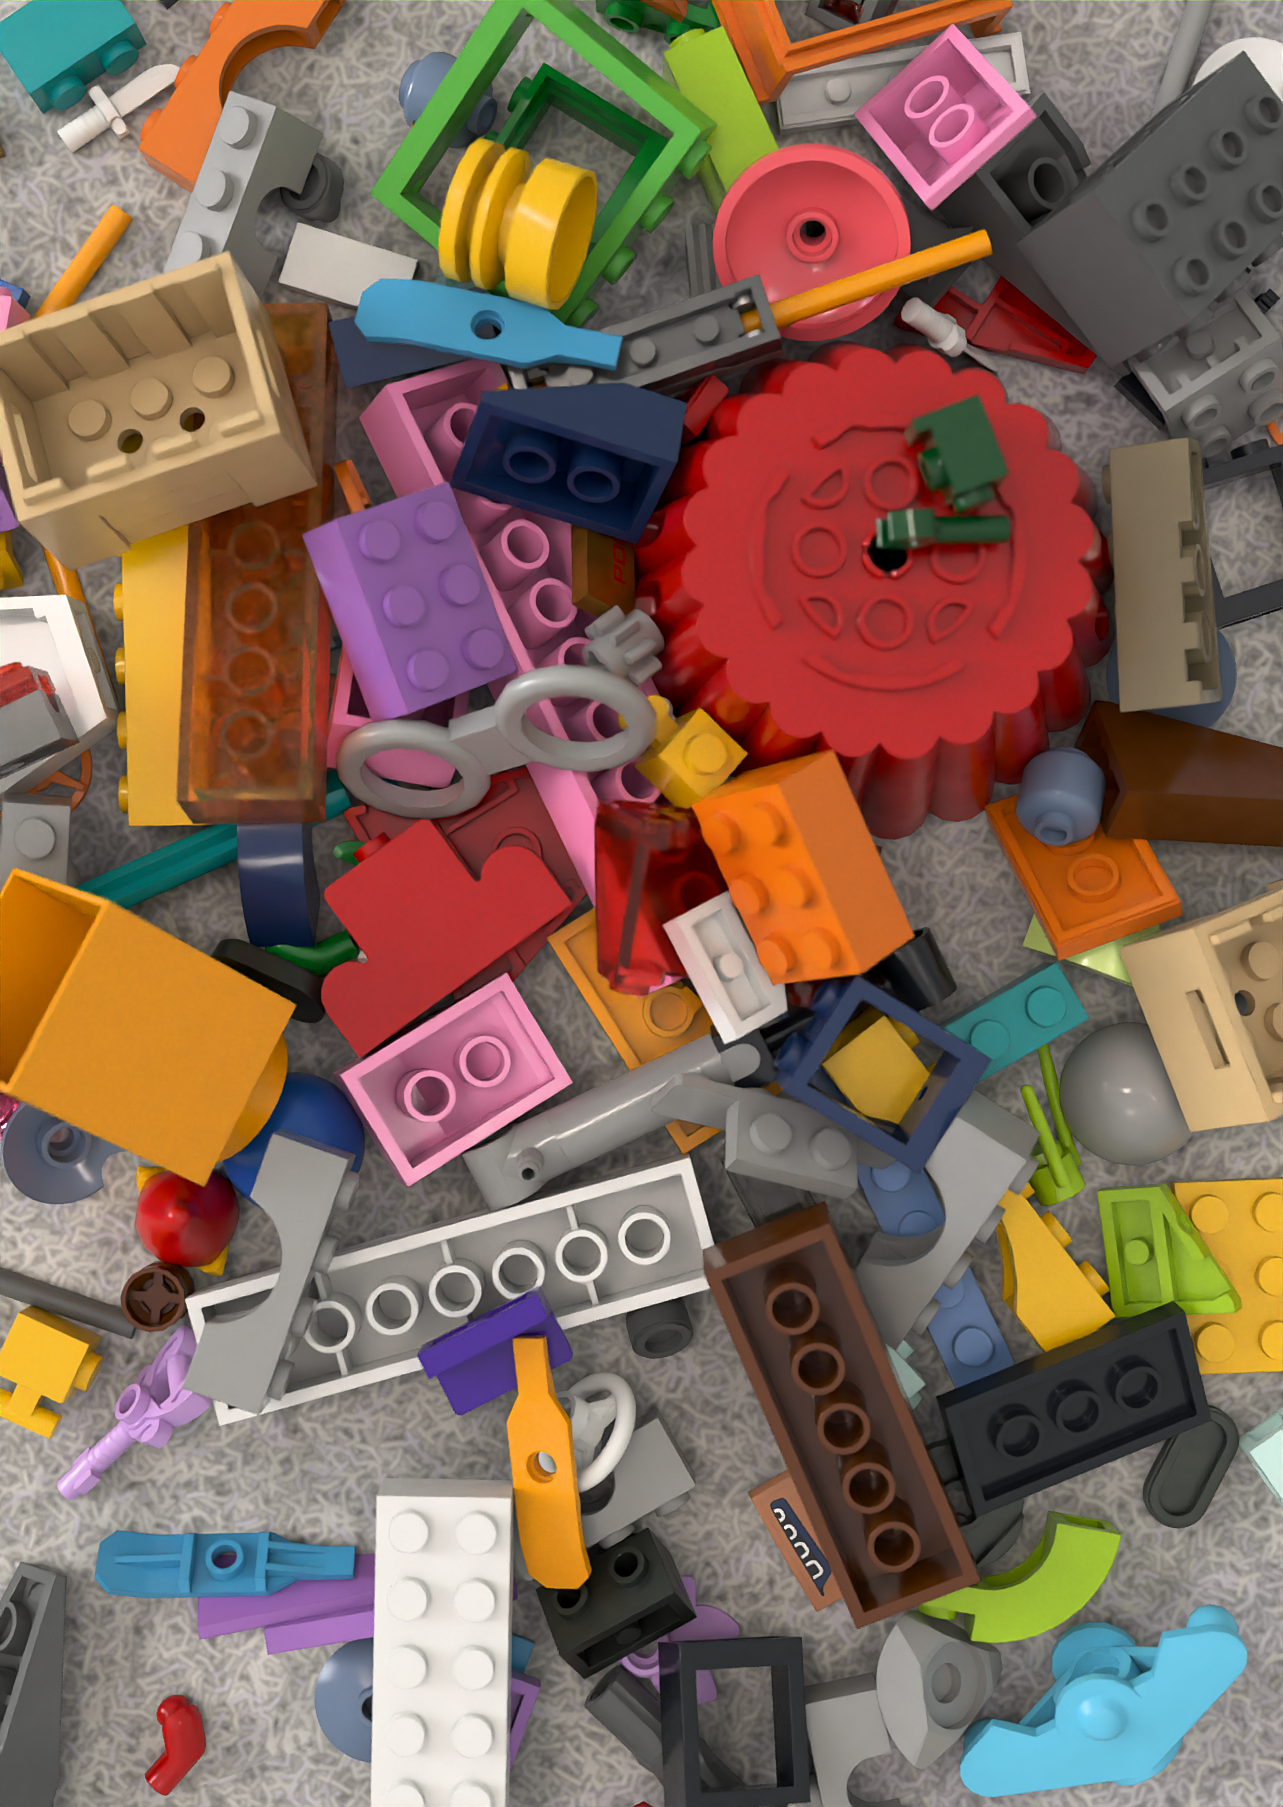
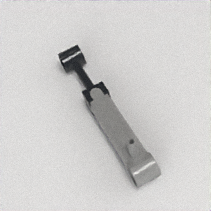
[461,927,957,1211]

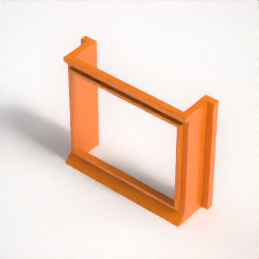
[711,0,1013,106]

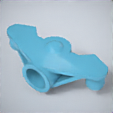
[960,1604,1247,1797]

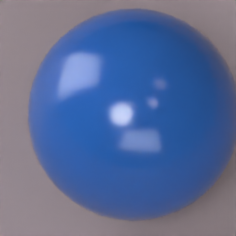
[223,1072,365,1209]

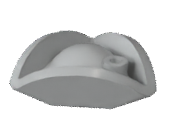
[876,1610,1003,1770]

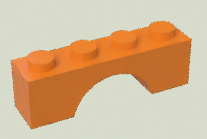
[138,0,346,193]

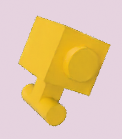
[618,695,748,811]
[0,1305,104,1439]

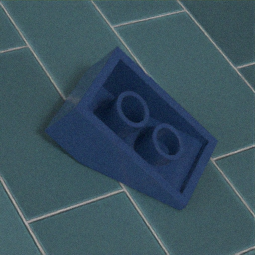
[450,383,687,544]

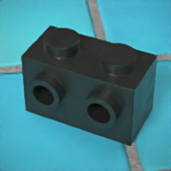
[535,1527,697,1679]

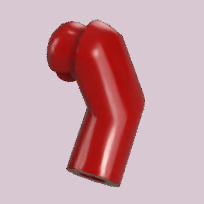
[145,1695,206,1796]

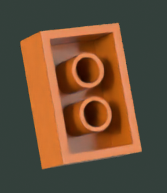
[691,750,914,985]

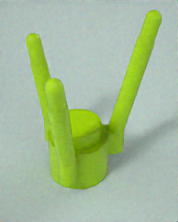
[1020,1043,1086,1206]

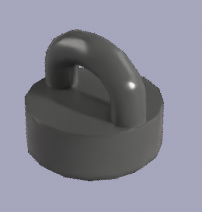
[280,153,344,223]
[626,1297,694,1359]

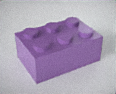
[302,481,518,722]

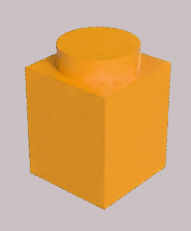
[0,868,296,1187]

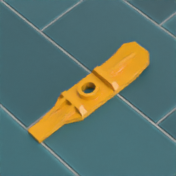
[507,1336,592,1589]

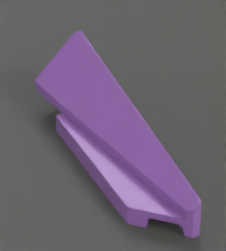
[197,1554,518,1655]

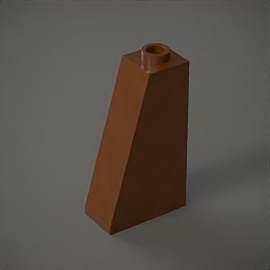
[1074,700,1283,847]

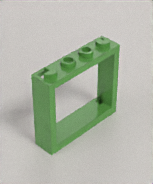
[370,0,718,328]

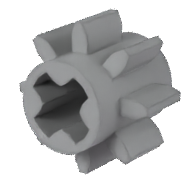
[582,605,665,687]

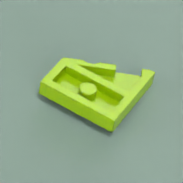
[1097,1183,1242,1318]

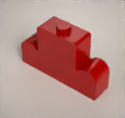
[321,819,573,1058]

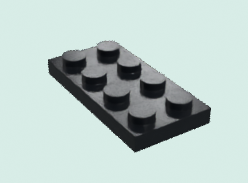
[936,1301,1212,1517]

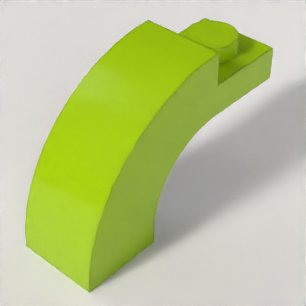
[918,1510,1121,1643]

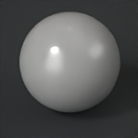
[1059,1022,1194,1166]

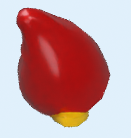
[134,1166,240,1276]

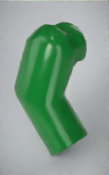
[265,929,360,977]

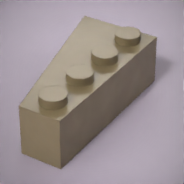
[1102,437,1223,712]

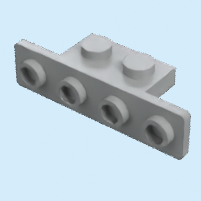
[651,1072,896,1200]

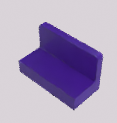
[417,1286,573,1415]

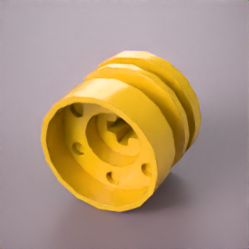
[438,138,598,310]

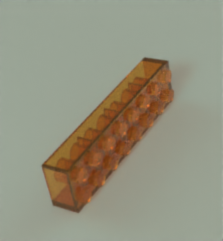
[176,303,338,824]

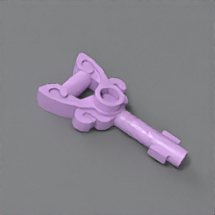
[57,1325,212,1500]

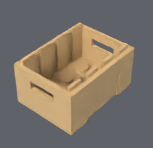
[0,251,318,571]
[1118,878,1283,1132]

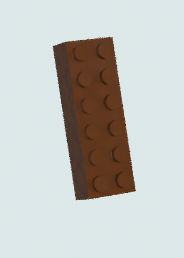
[703,1201,981,1629]

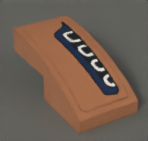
[748,1469,843,1612]

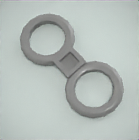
[335,665,657,819]

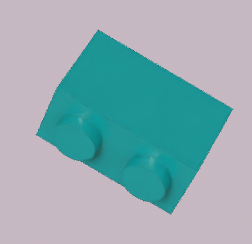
[0,0,147,114]
[939,962,1089,1084]

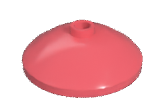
[712,143,911,341]

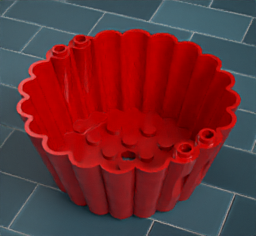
[632,340,1114,840]

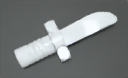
[57,64,180,153]
[901,298,999,372]

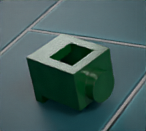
[904,394,1010,515]

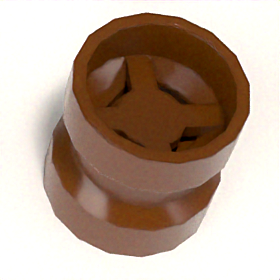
[120,1261,195,1332]

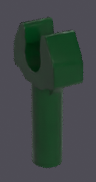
[876,509,1011,550]

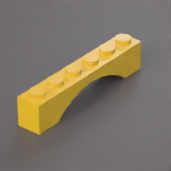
[820,1006,1115,1353]

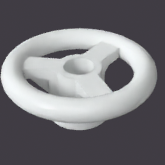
[539,1372,636,1493]

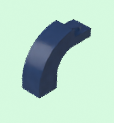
[237,719,320,947]

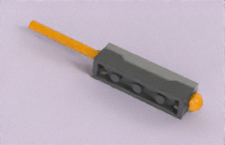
[496,229,992,396]

